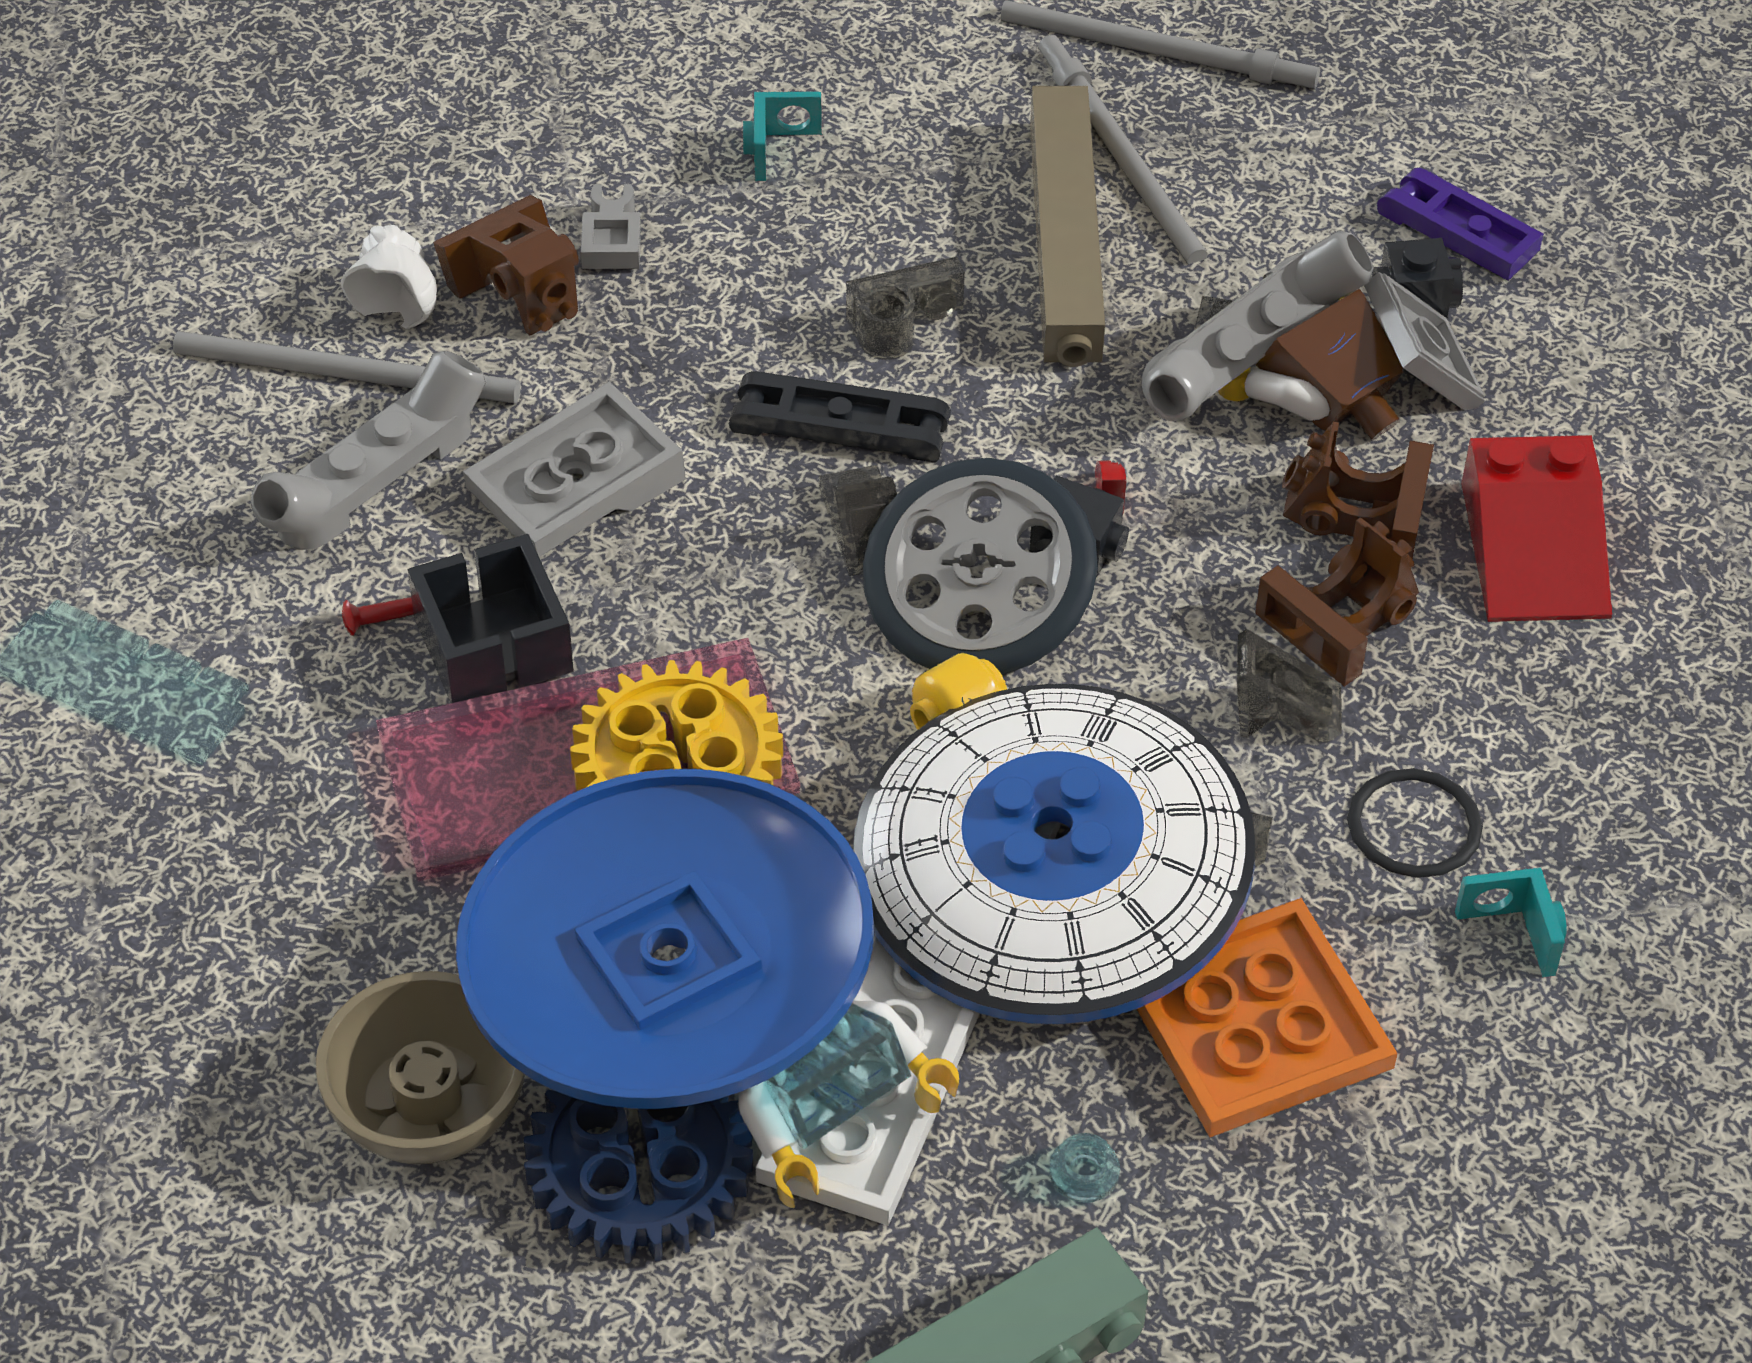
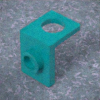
[743,92,822,181]
[1455,867,1567,977]

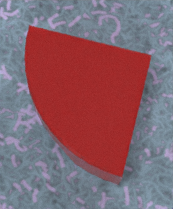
[1095,460,1127,513]

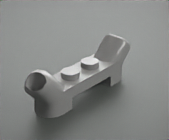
[1142,230,1373,421]
[251,351,486,550]

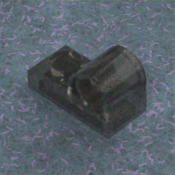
[846,256,965,360]

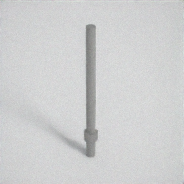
[1001,0,1320,89]
[1038,35,1208,265]
[173,331,521,404]

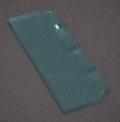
[0,600,249,765]

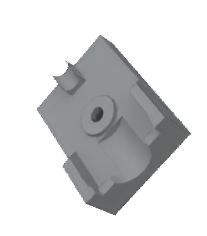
[463,381,686,557]

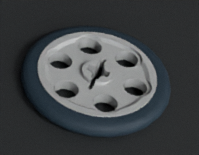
[863,458,1098,675]

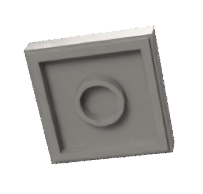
[1364,272,1485,411]

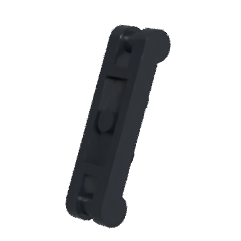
[728,371,951,463]

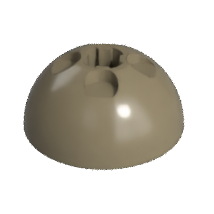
[315,971,525,1164]

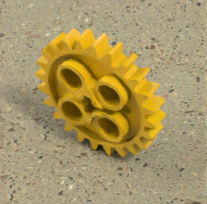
[570,660,783,791]

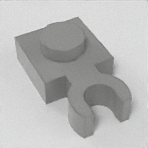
[581,184,641,269]

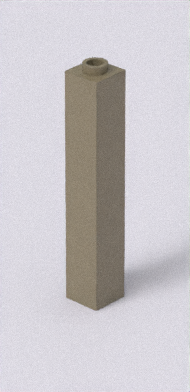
[1030,86,1105,367]

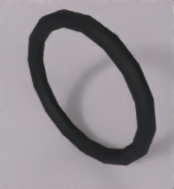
[1347,768,1483,878]

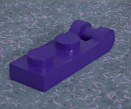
[1377,167,1544,281]

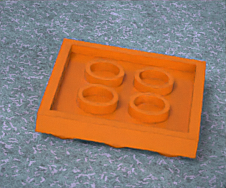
[1137,898,1398,1137]

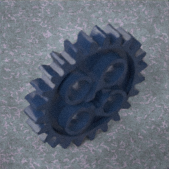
[524,1090,753,1263]

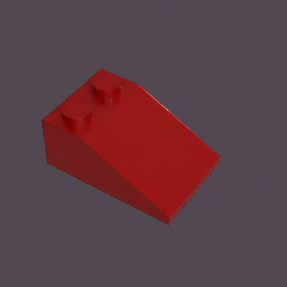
[1461,435,1612,622]

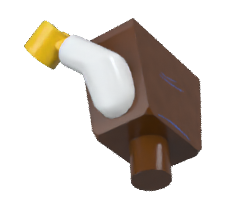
[1218,289,1404,441]

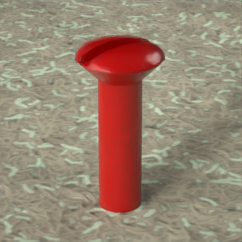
[342,597,414,636]

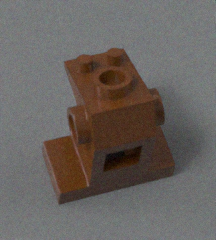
[433,195,579,336]
[1282,421,1434,559]
[1255,517,1419,687]

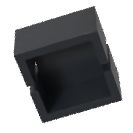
[407,534,574,709]

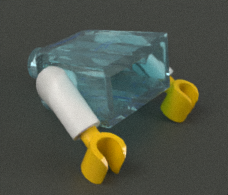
[739,1001,959,1208]

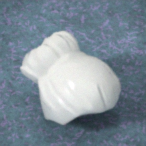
[341,225,437,330]

